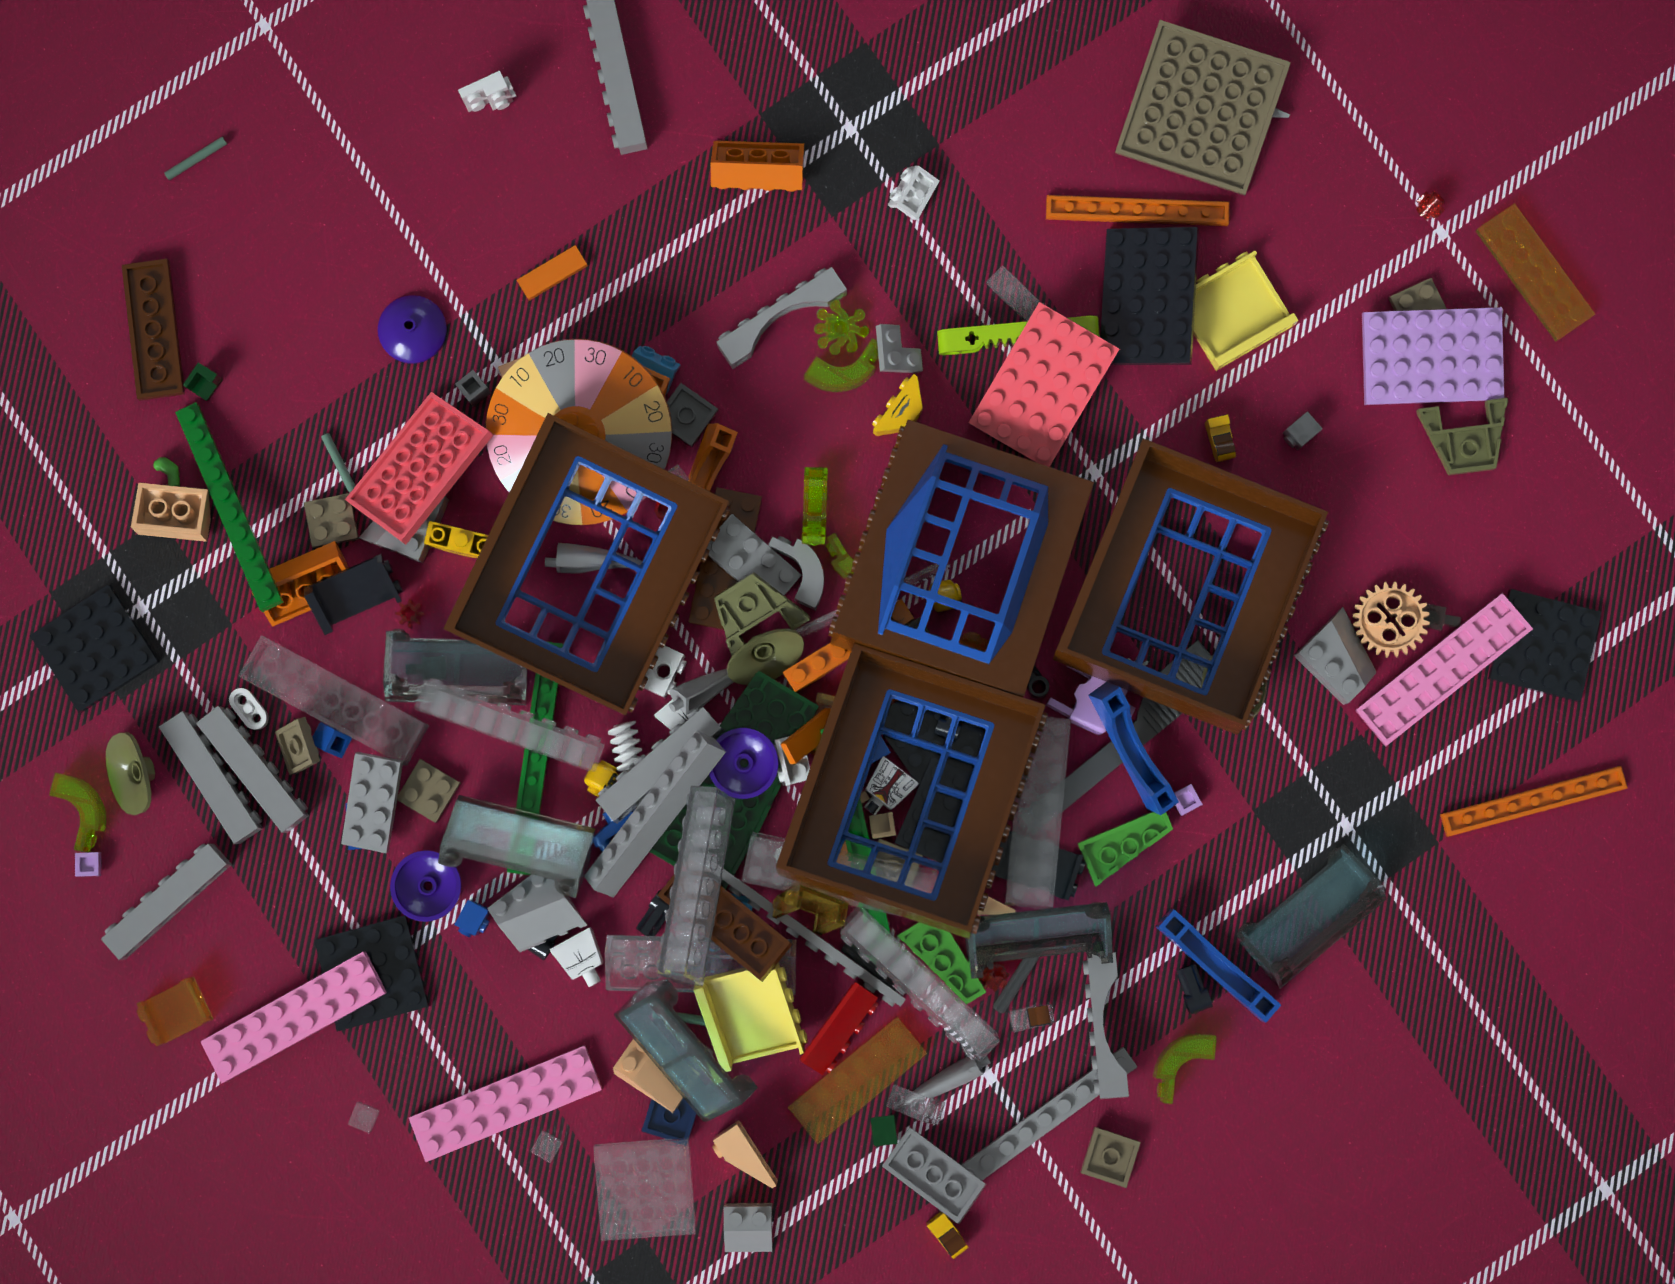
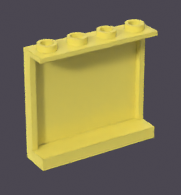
[1193,251,1298,371]
[693,962,808,1073]

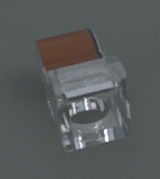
[1008,1004,1055,1032]

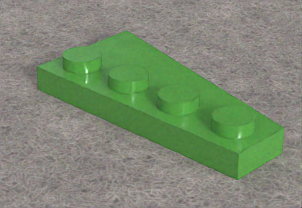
[1077,812,1173,887]
[897,922,987,1005]

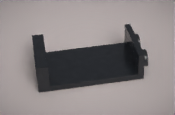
[304,554,404,635]
[992,831,1085,901]

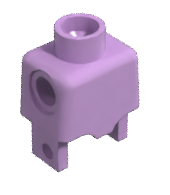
[1046,666,1135,735]

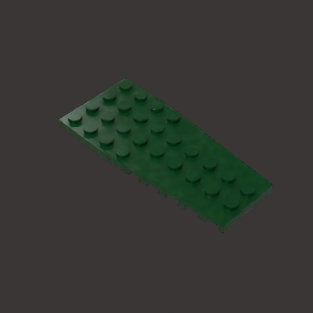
[649,671,818,890]

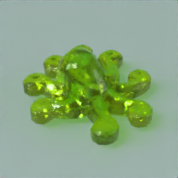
[814,300,869,355]

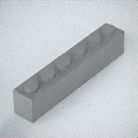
[196,706,309,833]
[596,707,724,824]
[159,711,263,844]
[101,843,232,960]

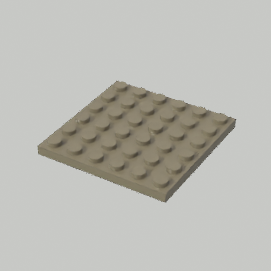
[1115,20,1291,196]

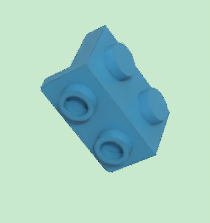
[632,346,681,394]

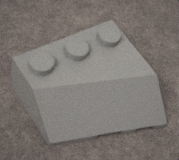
[359,496,449,563]
[1294,607,1376,705]
[487,865,587,952]

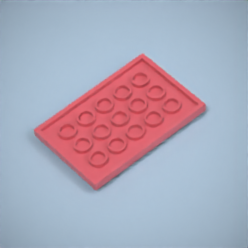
[969,302,1119,467]
[345,392,493,545]

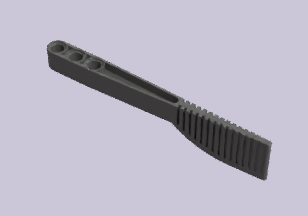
[1019,640,1211,835]

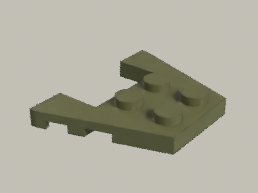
[1416,398,1508,475]
[714,572,810,656]

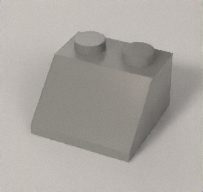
[724,1203,772,1252]

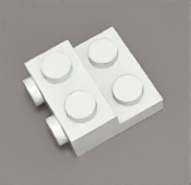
[458,71,516,112]

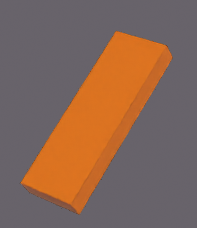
[517,245,588,301]
[780,708,831,764]

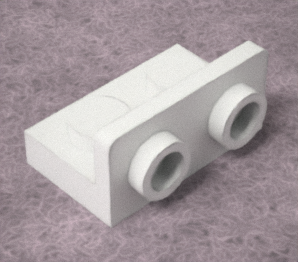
[888,166,939,220]
[774,736,810,786]

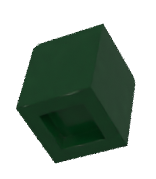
[183,362,223,401]
[871,1114,898,1147]

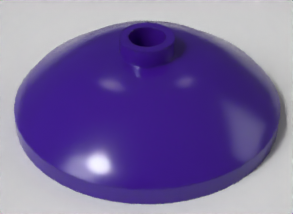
[378,295,447,364]
[709,728,779,799]
[390,851,462,922]

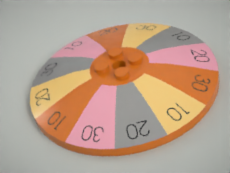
[486,339,672,525]

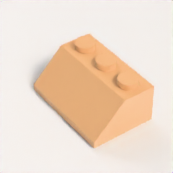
[131,483,211,542]

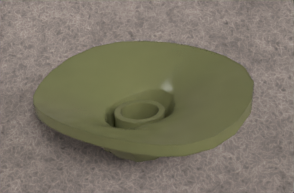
[727,629,804,685]
[106,732,155,815]

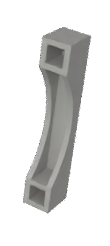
[717,267,847,369]
[1083,952,1129,1099]

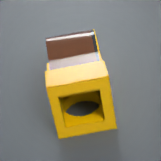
[1204,415,1236,462]
[926,1211,969,1259]

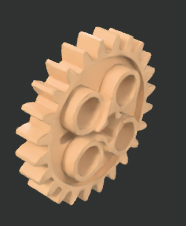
[1353,582,1430,658]

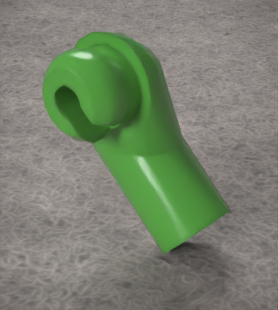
[153,457,180,487]

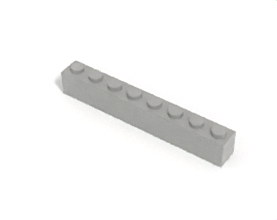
[583,0,647,155]
[584,730,726,898]

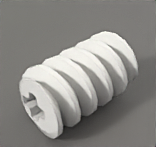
[608,721,642,772]

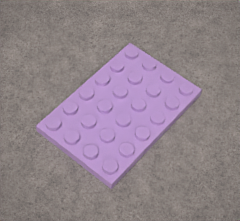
[1362,307,1504,405]

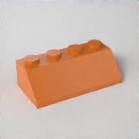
[711,141,804,192]
[252,541,349,627]

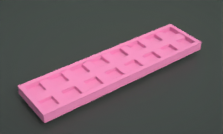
[1355,593,1533,747]
[200,951,387,1084]
[409,1045,602,1162]

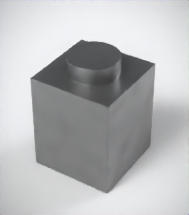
[455,370,491,407]
[1283,411,1323,450]

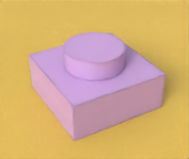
[1175,784,1203,816]
[75,852,101,877]

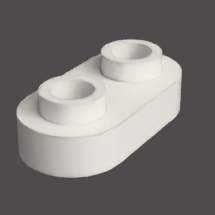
[229,688,269,730]

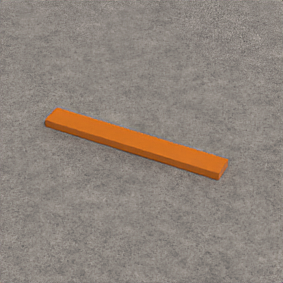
[1046,195,1229,226]
[1440,766,1628,837]

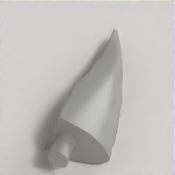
[545,543,642,574]
[669,669,734,715]
[894,1053,991,1110]

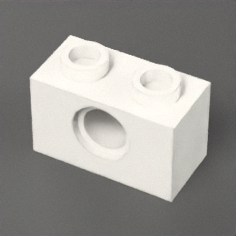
[644,646,687,698]

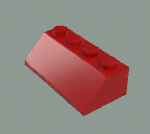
[799,980,879,1075]

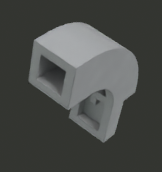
[769,536,824,611]

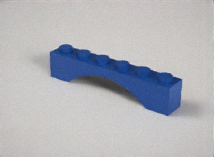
[1088,682,1179,815]
[1155,909,1281,1023]

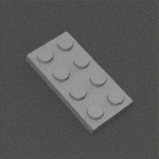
[706,514,801,595]
[341,752,403,853]
[882,1127,987,1224]

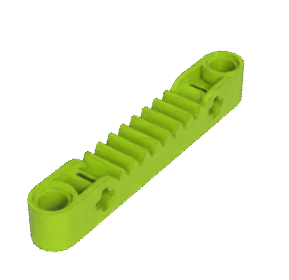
[937,316,1100,355]

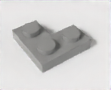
[876,324,923,373]

